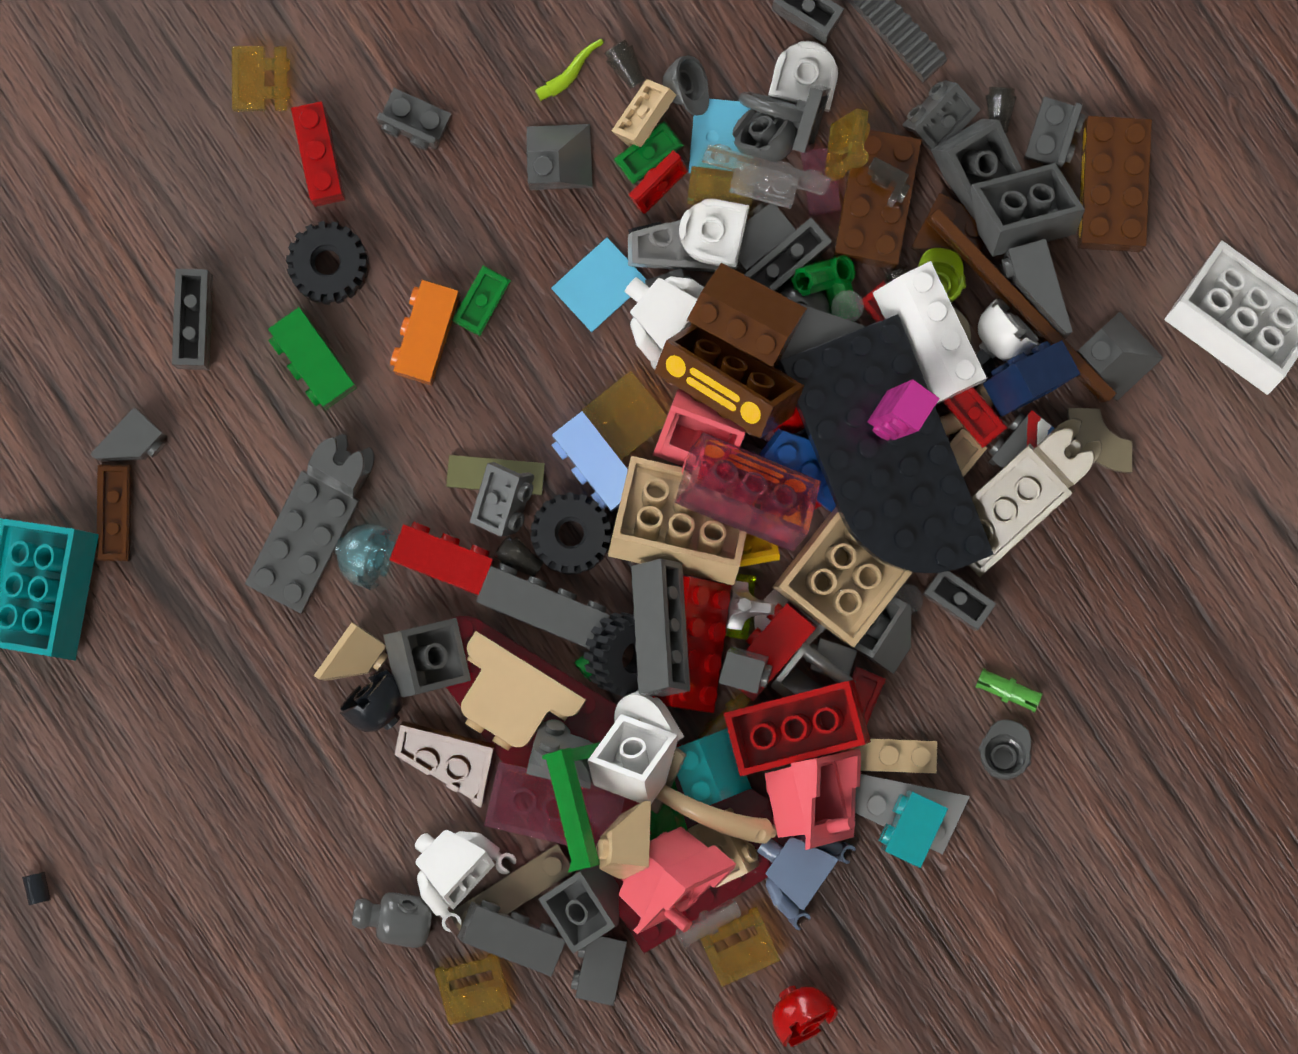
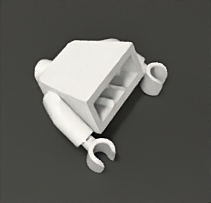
[624,276,704,370]
[415,830,516,932]

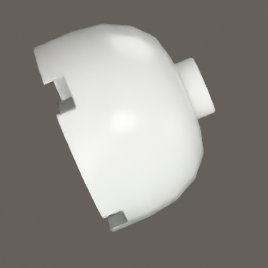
[978,299,1039,361]

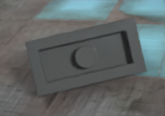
[770,642,856,697]

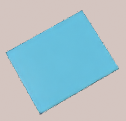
[688,99,750,178]
[551,237,646,332]

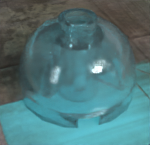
[335,524,395,590]

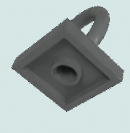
[739,85,831,153]

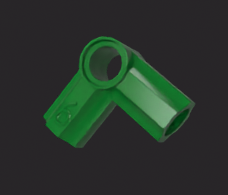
[792,255,860,319]

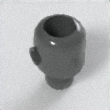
[352,892,432,948]

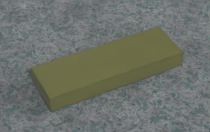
[446,455,545,496]

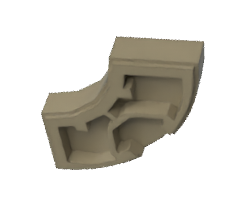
[1067,408,1132,473]

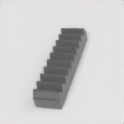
[847,0,947,83]

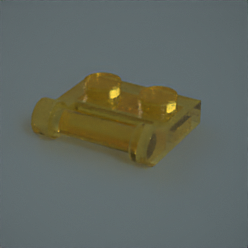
[825,108,870,181]
[698,907,780,987]
[434,953,512,1025]

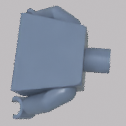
[757,834,856,930]

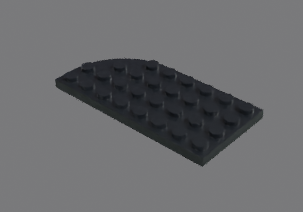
[779,314,994,574]

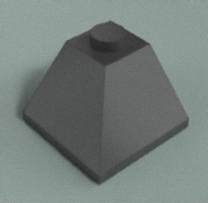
[527,124,593,190]
[1077,312,1163,401]
[832,597,911,674]

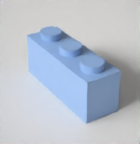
[551,411,628,513]

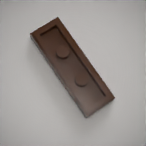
[96,465,131,561]

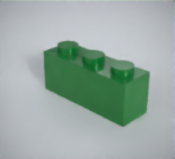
[268,307,357,410]

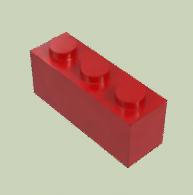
[291,101,345,207]
[389,522,495,595]
[739,601,818,701]

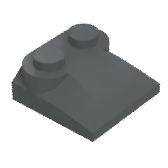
[526,719,594,789]

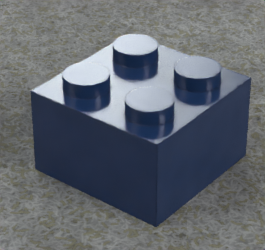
[983,340,1080,417]

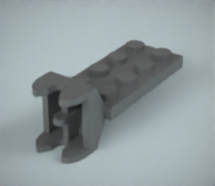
[245,434,375,614]

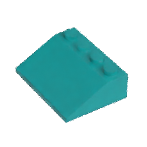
[0,518,99,661]

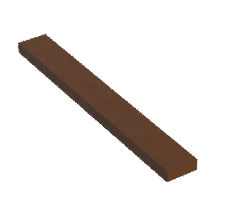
[927,208,1117,403]

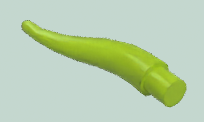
[535,39,604,101]

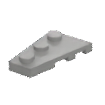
[628,220,719,272]

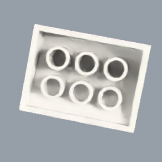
[1164,240,1298,395]

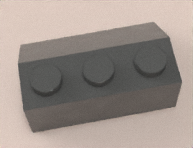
[970,163,1085,257]

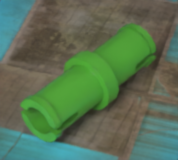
[975,668,1043,713]

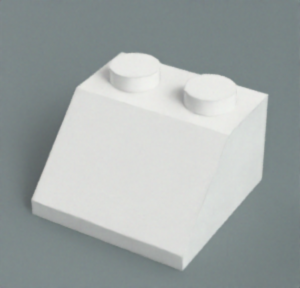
[588,714,678,804]

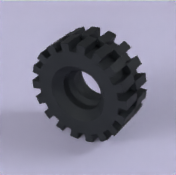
[286,221,369,305]
[531,493,611,574]
[584,612,639,697]

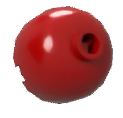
[772,986,838,1047]

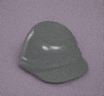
[662,55,709,116]
[978,719,1031,780]

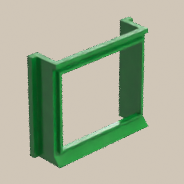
[542,742,687,873]

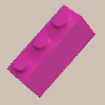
[867,379,940,441]

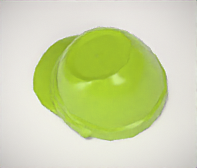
[918,248,966,303]

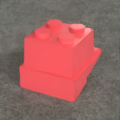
[653,389,746,478]
[765,748,861,850]
[618,827,736,934]

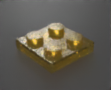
[581,371,667,461]

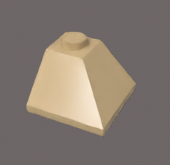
[314,623,388,681]
[596,801,651,879]

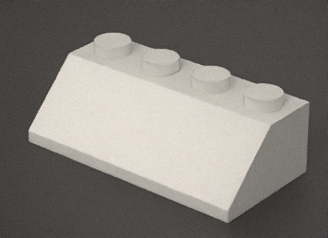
[873,261,987,405]

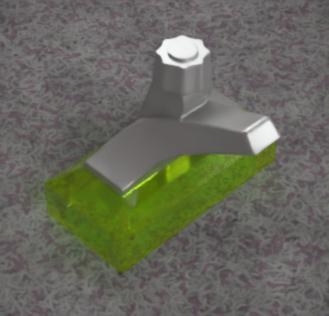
[723,574,775,640]

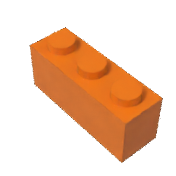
[390,280,461,386]

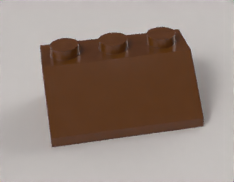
[687,263,808,367]

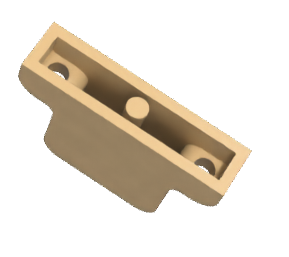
[461,631,586,751]

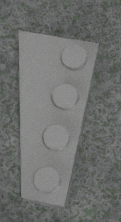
[855,774,970,855]

